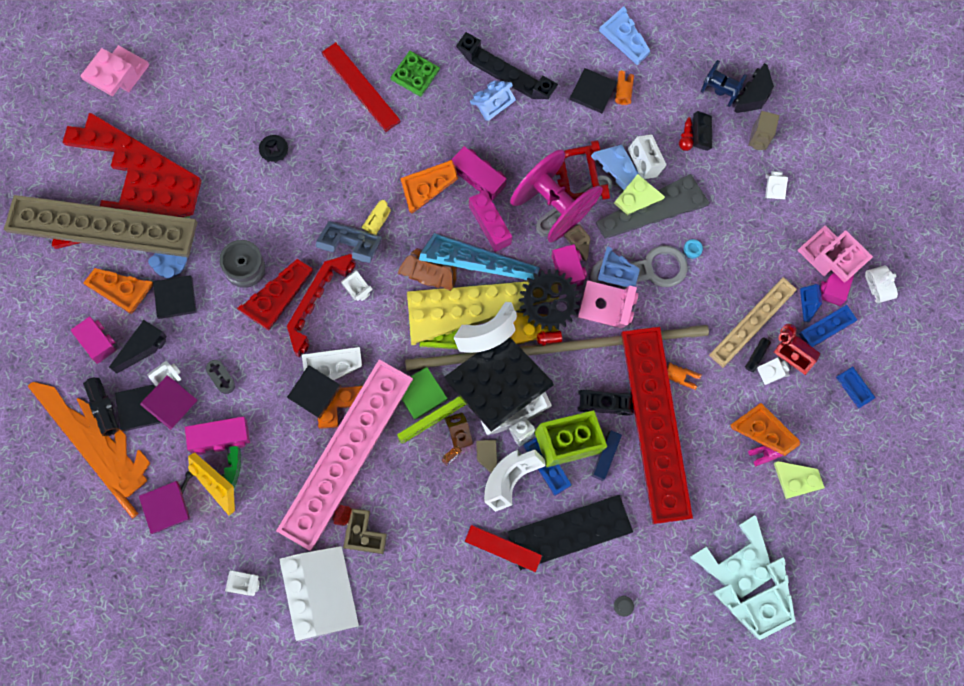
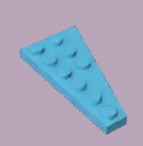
[419,233,540,280]

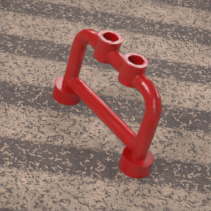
[556,140,610,201]

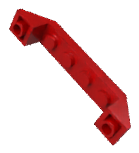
[287,254,356,358]

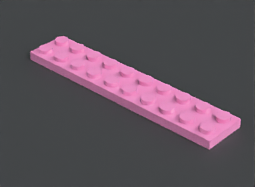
[276,359,413,552]

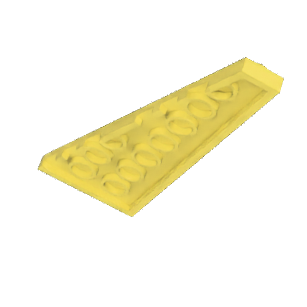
[407,281,559,345]

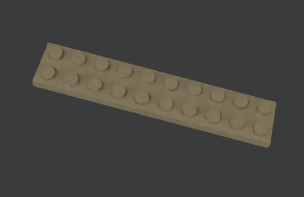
[4,195,198,258]

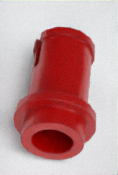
[537,331,562,346]

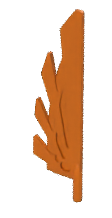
[28,382,150,519]

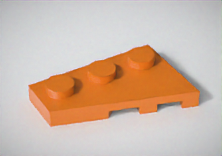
[400,160,458,214]
[83,268,153,315]
[731,403,800,456]

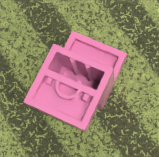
[80,45,149,97]
[797,225,873,283]

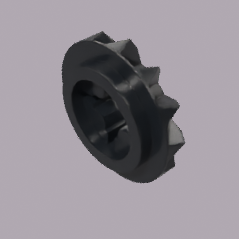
[259,135,289,163]

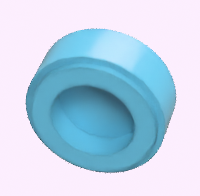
[683,239,703,259]

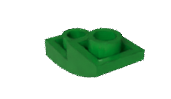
[222,446,241,488]

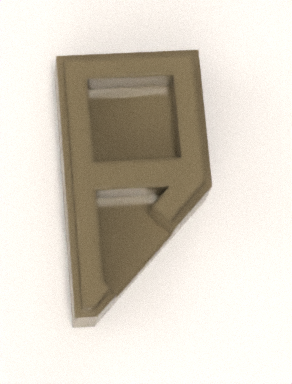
[564,224,590,262]
[476,440,497,473]

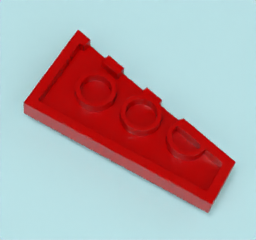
[237,259,313,331]

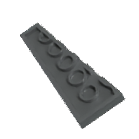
[596,174,709,239]

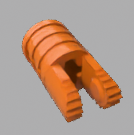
[615,70,634,105]
[667,362,702,390]

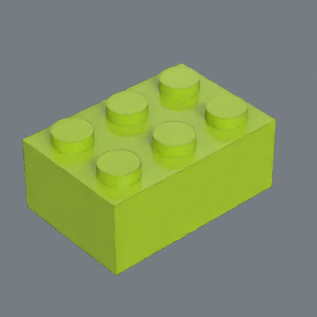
[535,410,607,467]

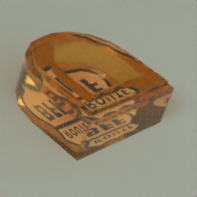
[442,445,462,466]

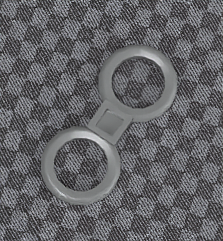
[590,245,688,289]

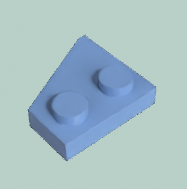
[598,246,640,287]

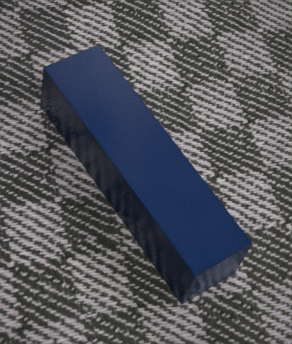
[591,430,622,481]

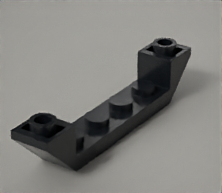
[456,32,558,99]

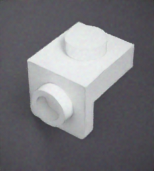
[765,171,788,199]
[341,270,372,301]
[757,358,790,385]
[147,361,181,386]
[509,417,535,447]
[225,571,260,596]

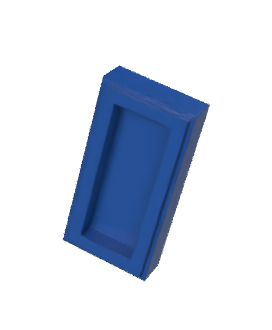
[836,366,876,409]

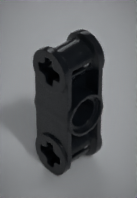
[577,390,633,416]

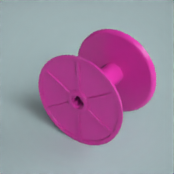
[510,149,603,242]

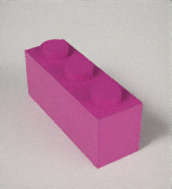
[451,146,507,201]
[469,190,512,252]
[185,416,250,455]

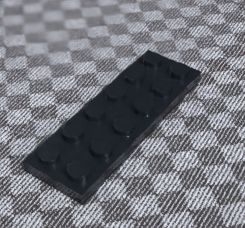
[507,495,633,571]

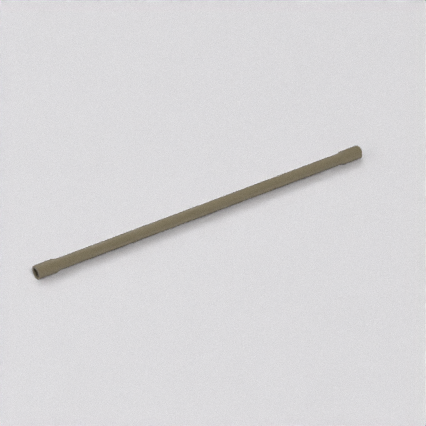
[405,325,709,371]

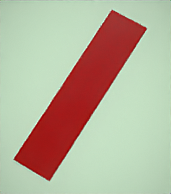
[465,525,542,572]

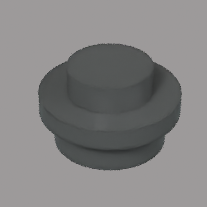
[614,596,634,617]

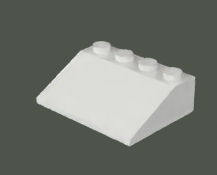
[279,546,359,641]

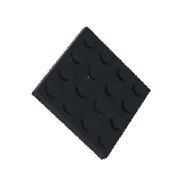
[444,337,554,432]

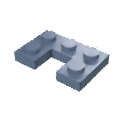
[316,221,382,263]

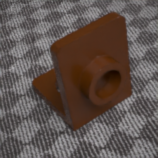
[445,413,473,450]

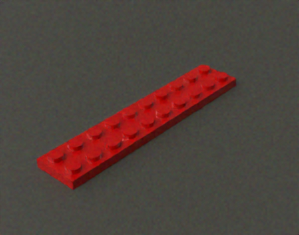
[621,327,693,524]

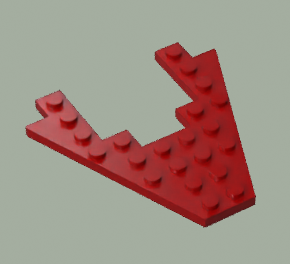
[51,113,202,249]

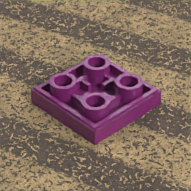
[140,375,198,430]
[139,481,190,534]

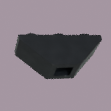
[734,63,774,113]

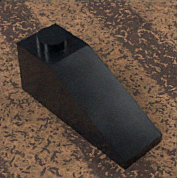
[109,320,167,374]

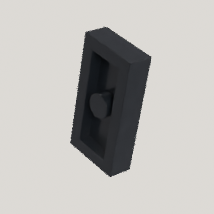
[693,111,712,151]

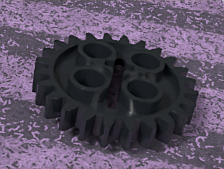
[519,269,581,332]

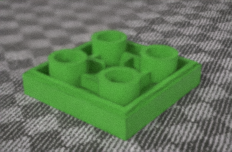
[390,50,440,97]
[402,367,448,420]

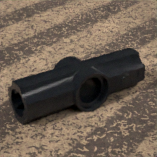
[83,377,119,436]

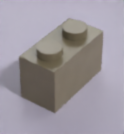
[748,111,779,150]

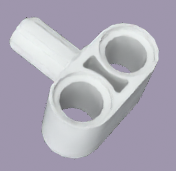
[865,265,898,303]

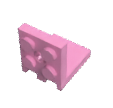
[578,280,639,328]

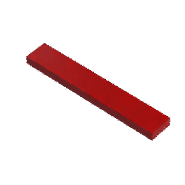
[322,42,400,132]

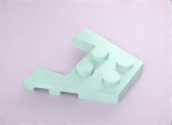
[691,515,772,598]
[713,557,795,640]

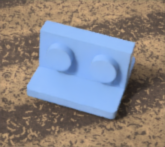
[470,80,516,121]

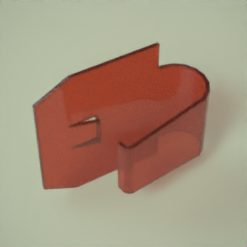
[332,505,352,526]

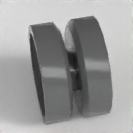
[220,240,266,288]

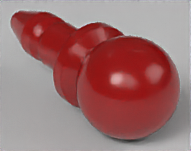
[679,117,693,151]

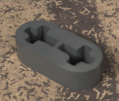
[206,360,235,394]

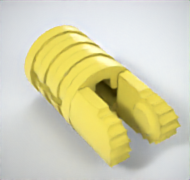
[362,200,391,235]

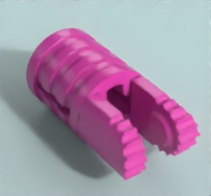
[748,445,788,467]

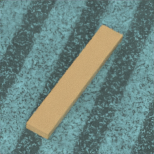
[709,277,797,368]

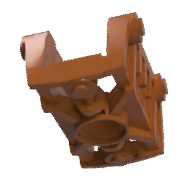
[398,248,457,291]

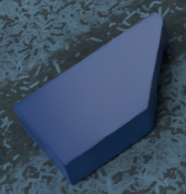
[800,284,822,322]

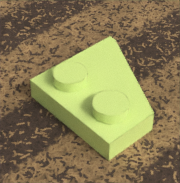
[614,174,665,215]
[774,461,825,499]

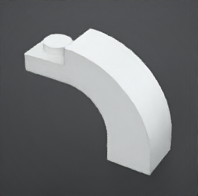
[454,302,517,353]
[481,392,552,435]
[484,450,545,512]

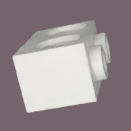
[628,135,666,179]

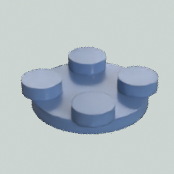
[148,253,188,279]

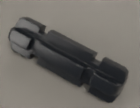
[745,337,771,372]

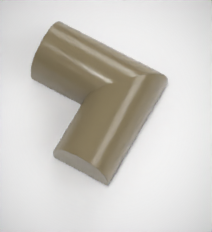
[343,508,387,554]

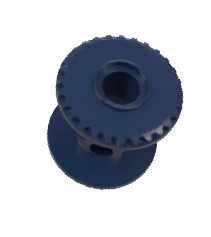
[700,60,747,107]

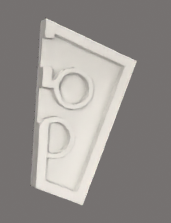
[302,347,362,380]

